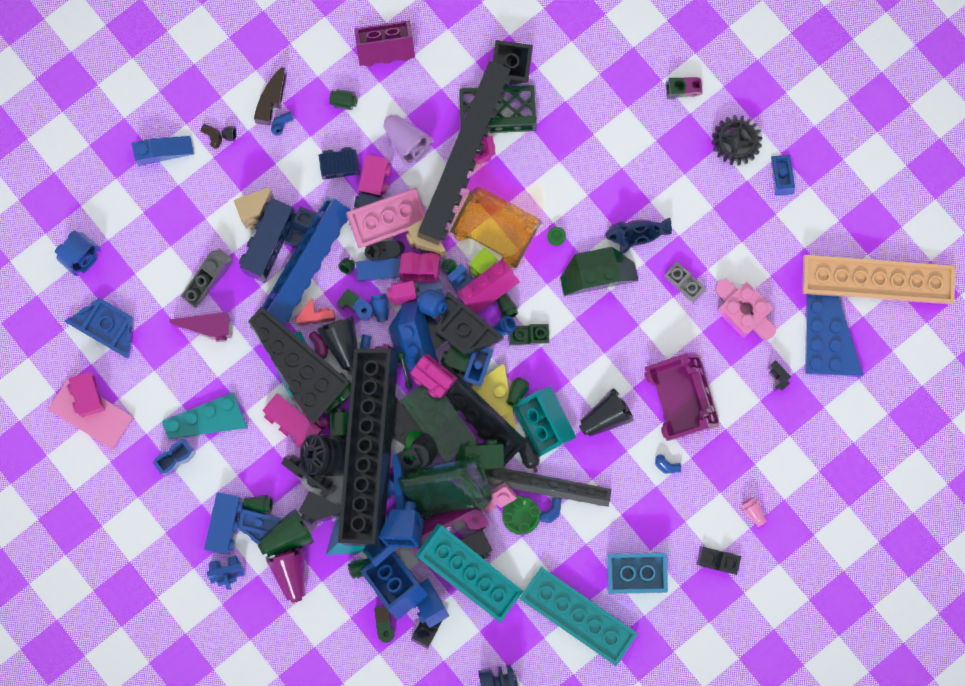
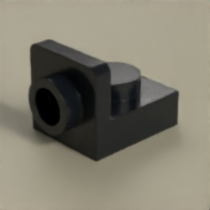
[768,360,791,392]

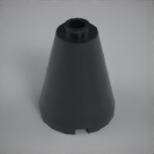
[317,316,358,371]
[579,388,635,437]

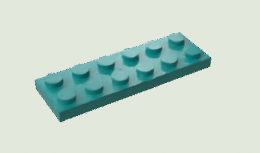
[415,524,523,623]
[519,567,638,666]

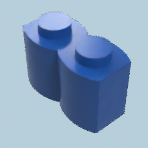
[153,440,196,476]

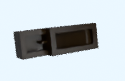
[254,67,287,126]

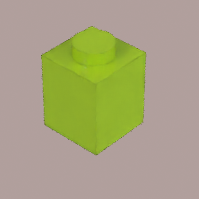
[469,247,498,278]

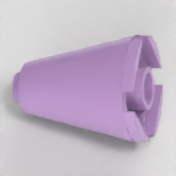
[383,114,434,166]

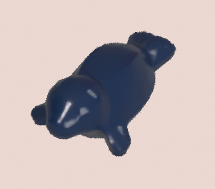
[605,218,672,254]

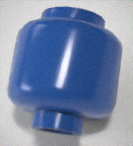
[417,289,447,317]

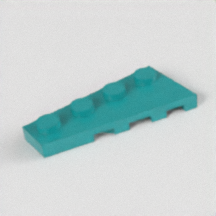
[161,393,248,440]

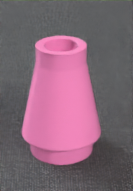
[741,497,767,527]

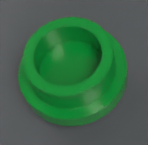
[547,227,566,246]

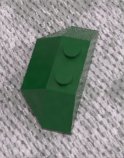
[560,247,638,297]

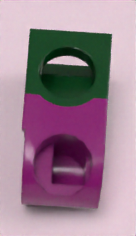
[665,77,703,100]

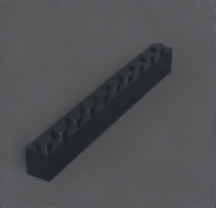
[417,61,512,245]

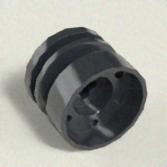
[300,434,346,476]

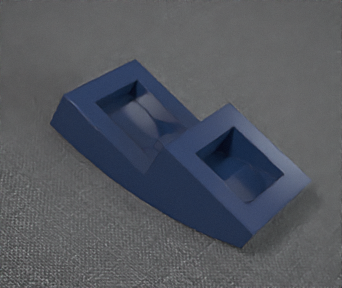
[285,206,317,248]

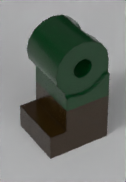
[374,606,395,643]

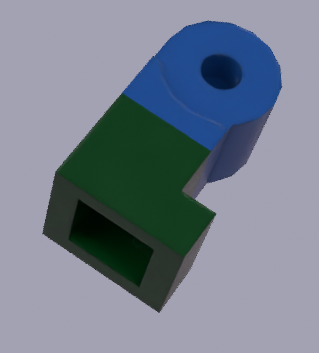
[336,288,373,321]

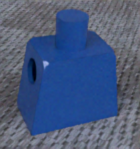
[379,501,424,548]

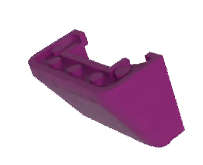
[645,353,720,441]
[412,495,489,562]

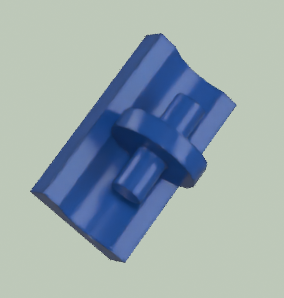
[206,556,245,590]

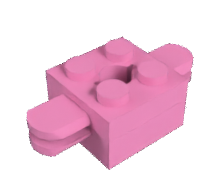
[715,279,776,340]

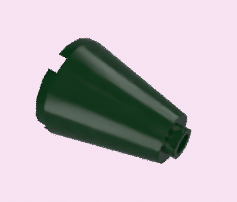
[257,509,314,557]

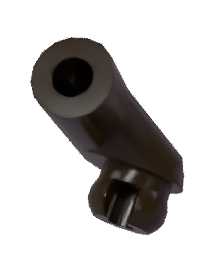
[200,123,222,149]

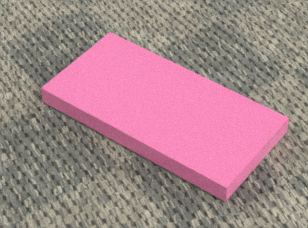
[346,187,425,249]
[48,377,134,450]

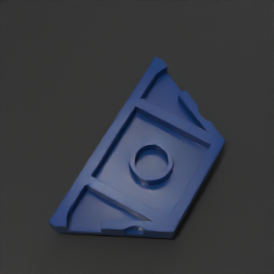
[64,298,133,359]

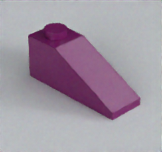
[170,312,232,342]

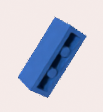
[204,492,243,555]

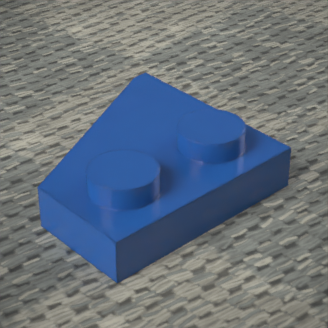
[238,508,281,544]

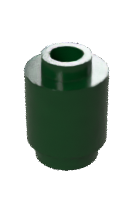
[329,89,358,110]

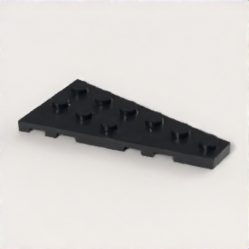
[248,306,350,426]

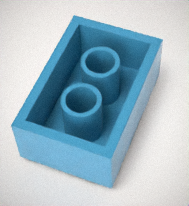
[606,553,668,594]

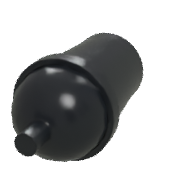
[519,436,540,473]

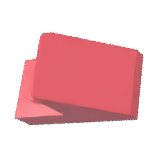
[296,298,336,326]

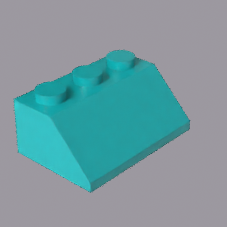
[512,386,577,457]

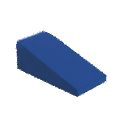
[771,155,795,196]

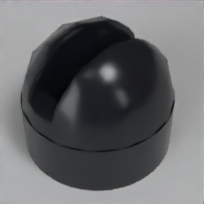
[222,126,237,141]

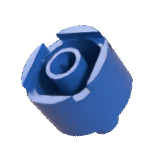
[54,230,101,276]

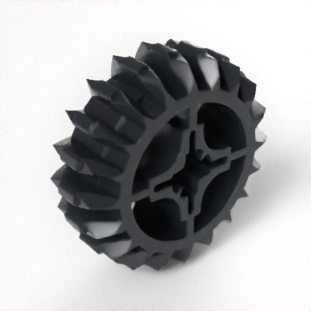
[711,115,763,166]

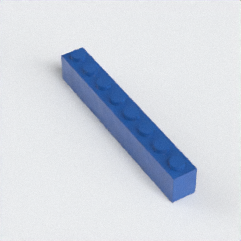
[250,197,351,329]

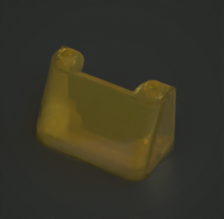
[450,187,542,268]

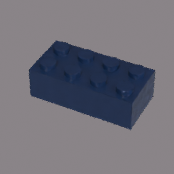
[239,198,296,283]

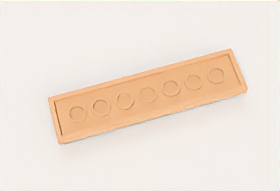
[802,255,955,304]

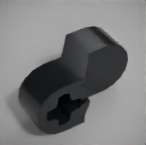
[364,240,405,260]

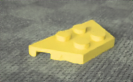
[471,364,516,430]

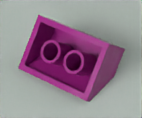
[354,20,415,66]

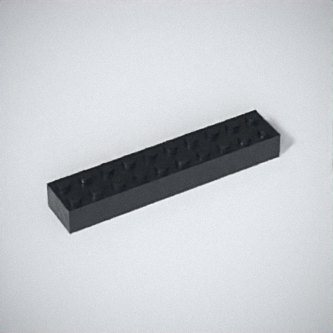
[338,349,399,547]

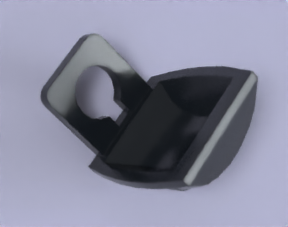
[397,433,438,471]

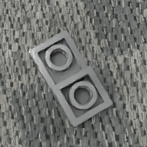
[664,262,706,304]

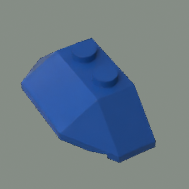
[388,300,438,372]

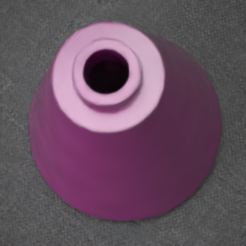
[265,547,305,603]

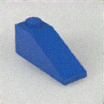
[131,136,194,166]

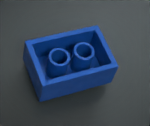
[360,551,428,620]

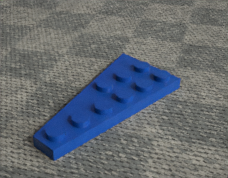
[805,294,864,377]

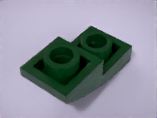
[508,324,550,346]

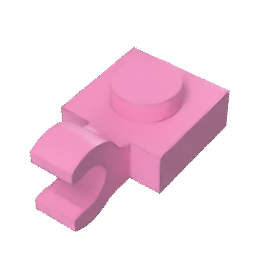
[481,482,516,514]

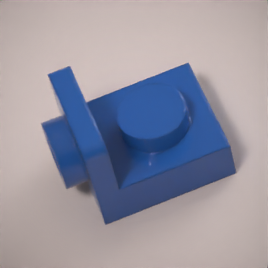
[447,264,473,292]

